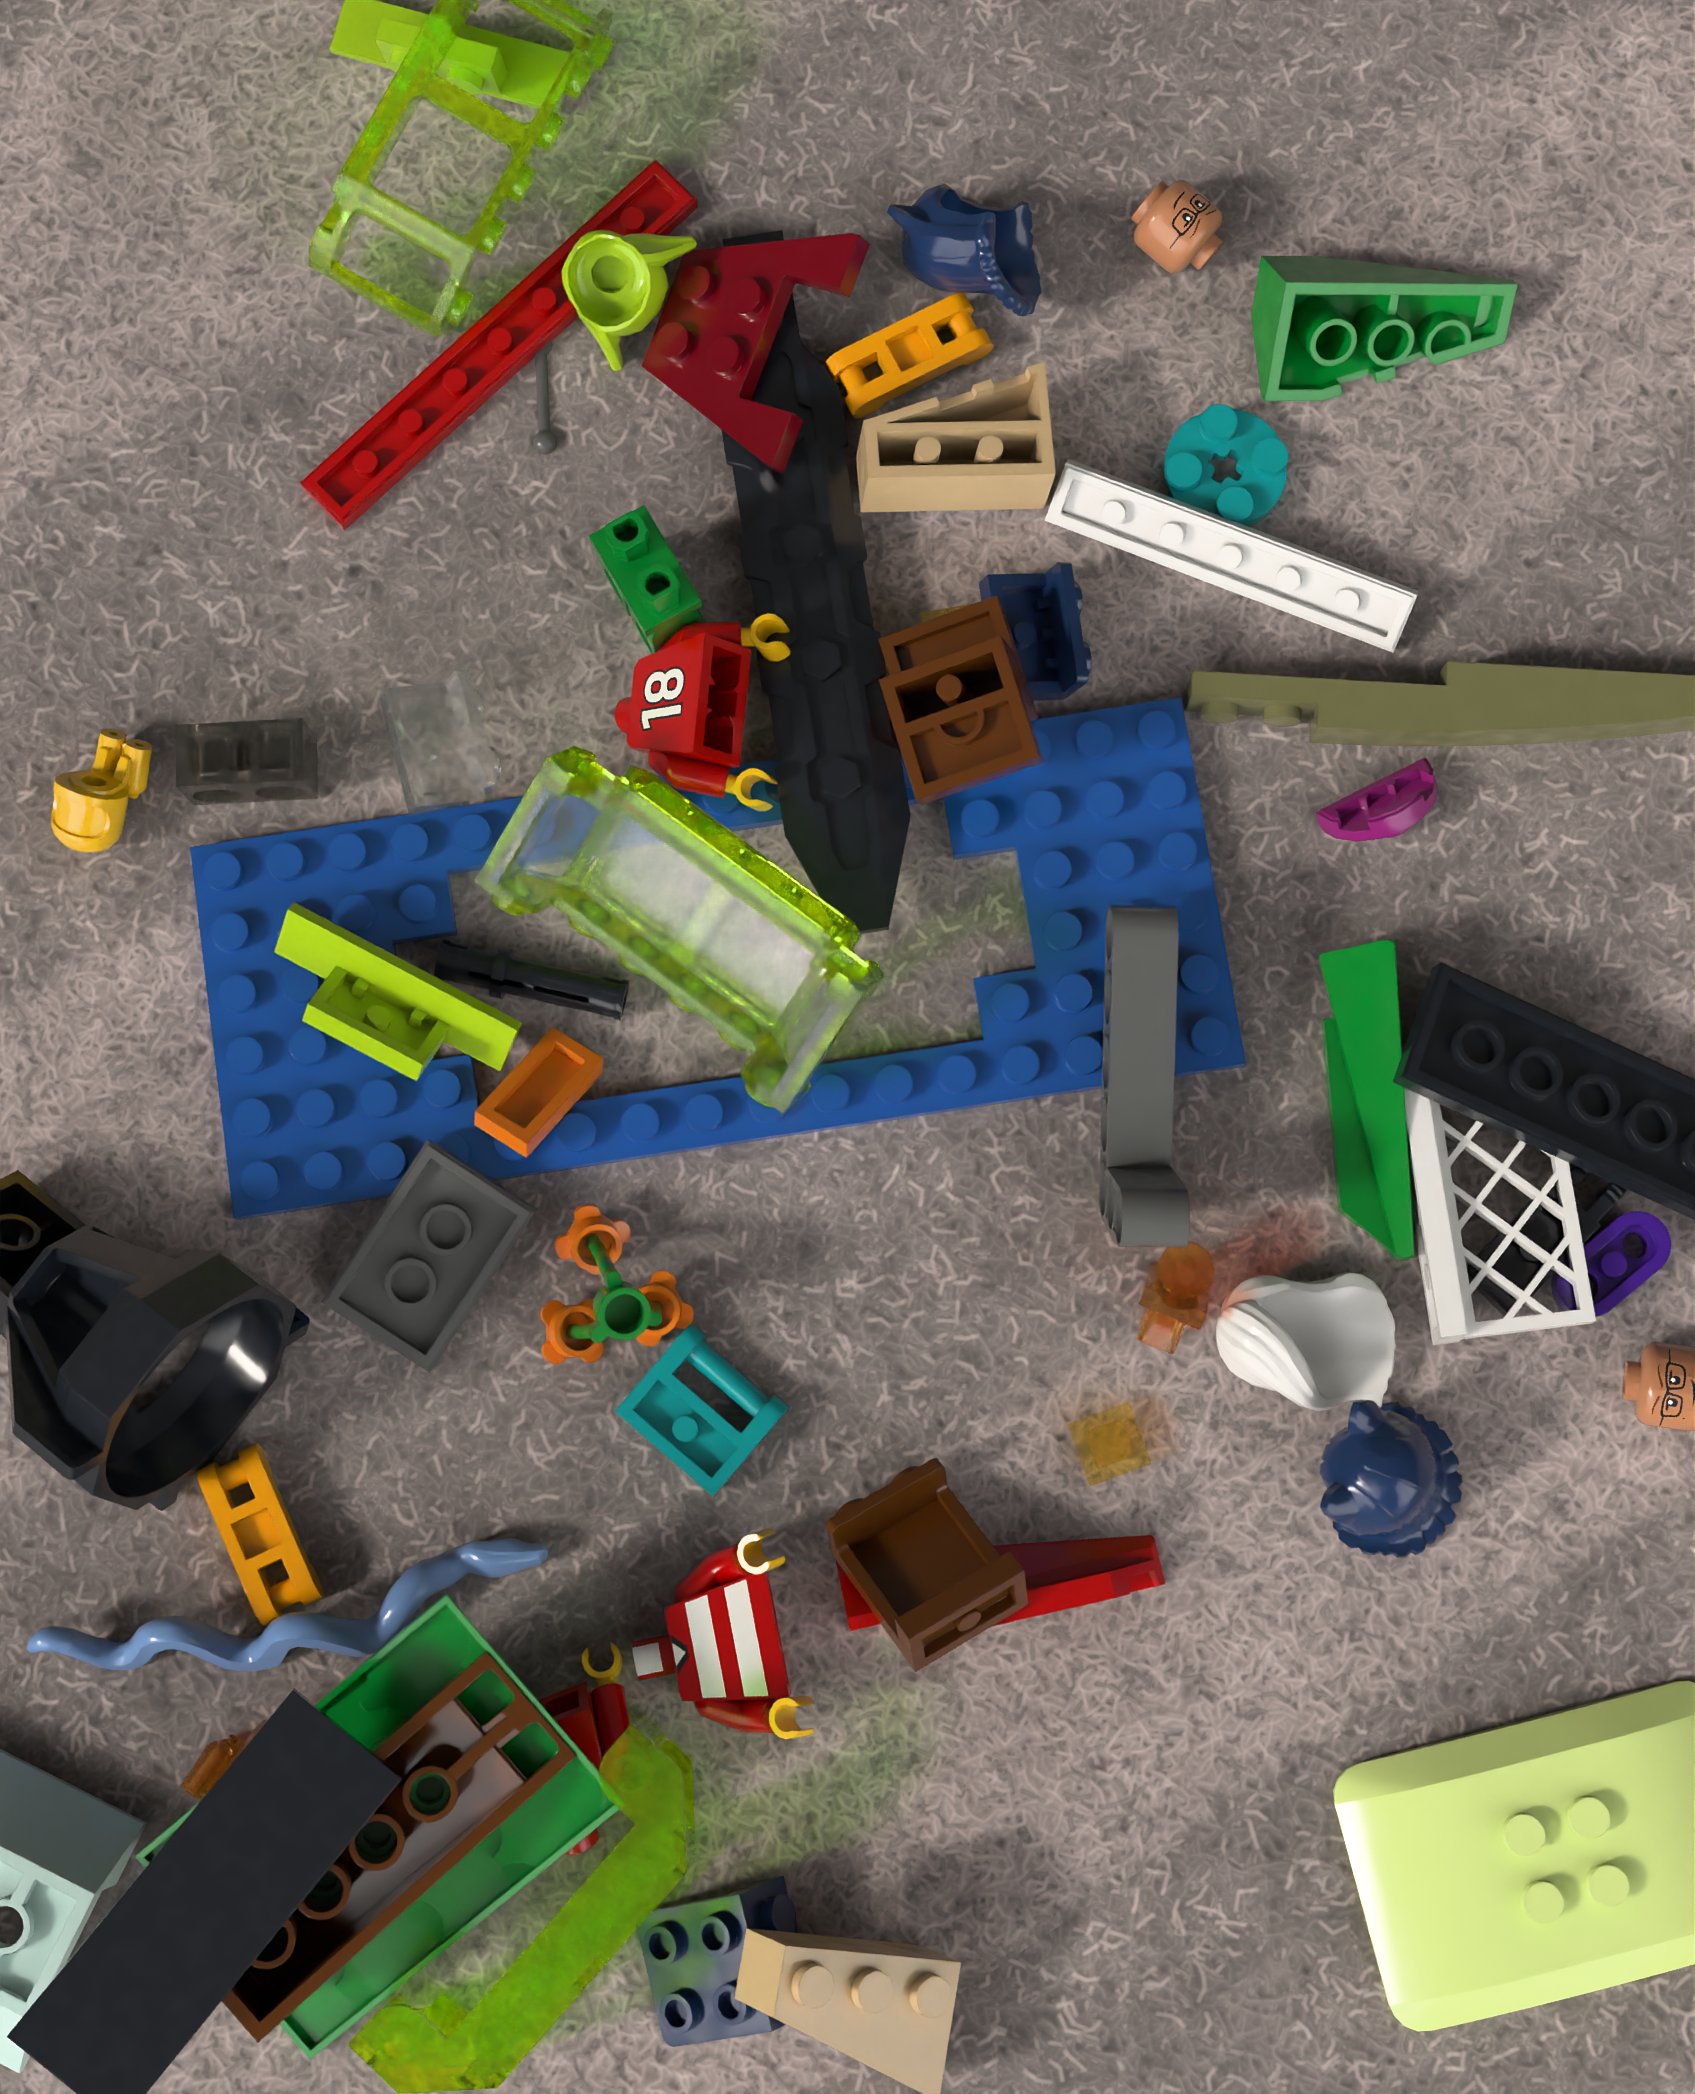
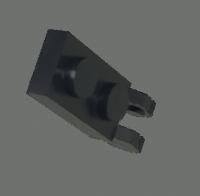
[1466,1164,1627,1316]

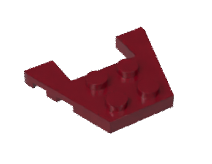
[642,233,870,473]

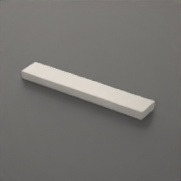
[1045,459,1418,653]

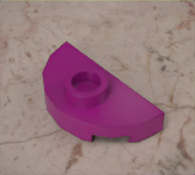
[1316,758,1438,842]

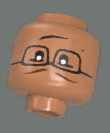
[1131,180,1223,274]
[1622,1342,1695,1431]

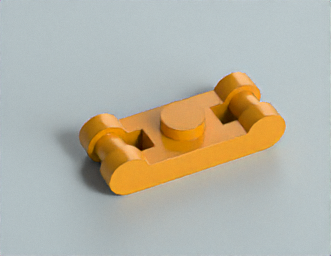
[825,293,994,419]
[196,1443,325,1626]

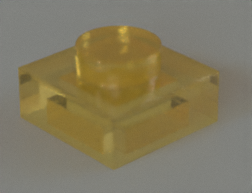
[1067,1402,1152,1486]

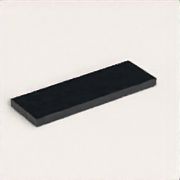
[1393,962,1695,1220]
[7,1688,402,2094]

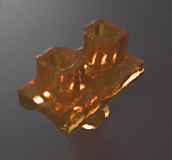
[1137,1241,1215,1355]

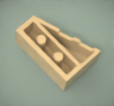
[856,361,1056,512]
[735,1928,961,2094]

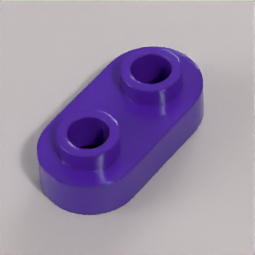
[1551,1211,1671,1317]

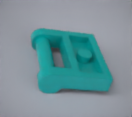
[615,1323,790,1497]

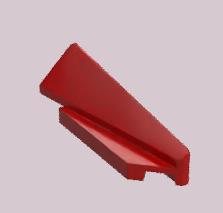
[836,1535,1165,1631]

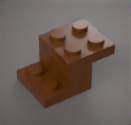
[878,595,1044,805]

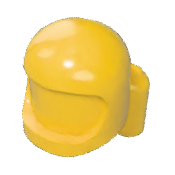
[51,728,152,853]

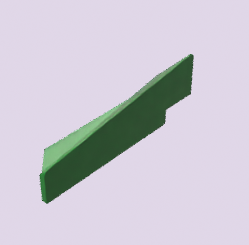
[1319,939,1414,1262]

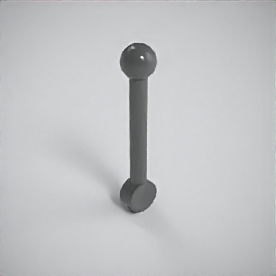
[533,339,557,455]

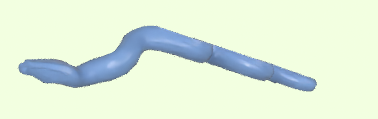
[26,1538,548,1671]

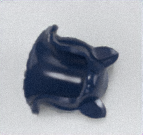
[887,183,1042,317]
[1320,1400,1462,1558]

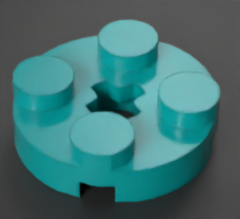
[1163,404,1288,527]

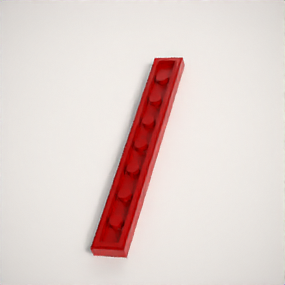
[300,159,698,531]

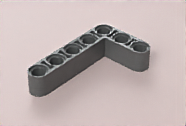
[1099,905,1190,1247]

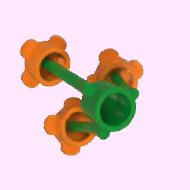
[540,1203,694,1364]

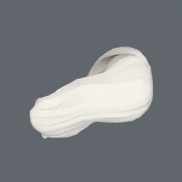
[1216,1272,1396,1411]

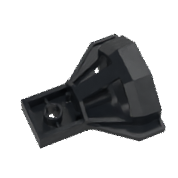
[0,1170,310,1511]

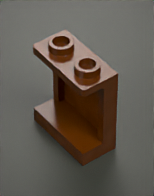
[826,1458,1028,1672]

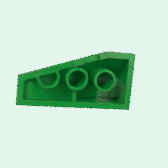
[1251,256,1518,401]

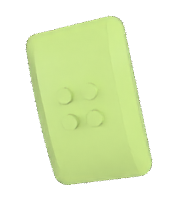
[1333,1681,1695,2031]

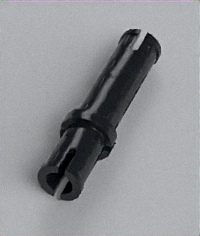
[434,939,630,1020]

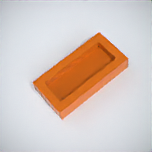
[475,1027,604,1158]

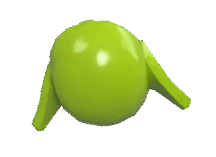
[562,230,697,371]

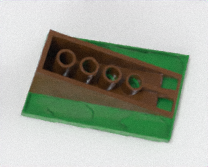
[135,1593,626,2059]

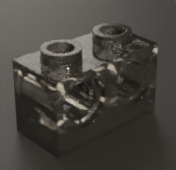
[175,718,318,805]

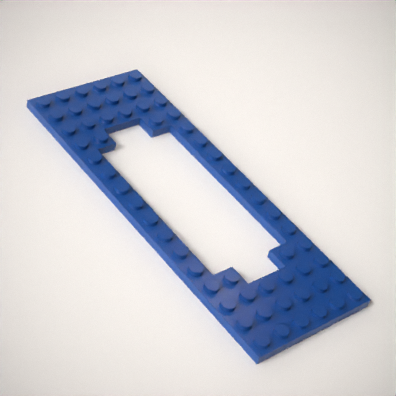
[190,697,1246,1220]

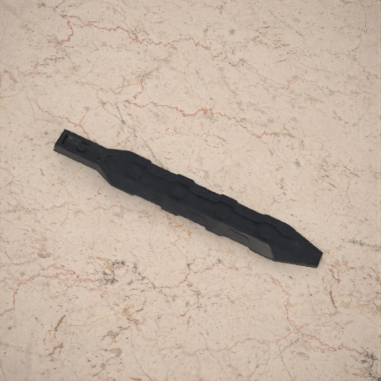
[721,230,911,937]

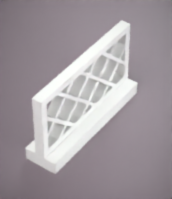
[1404,1088,1596,1345]

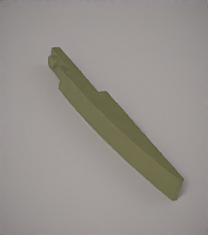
[1186,661,1695,746]

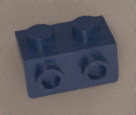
[979,562,1092,701]

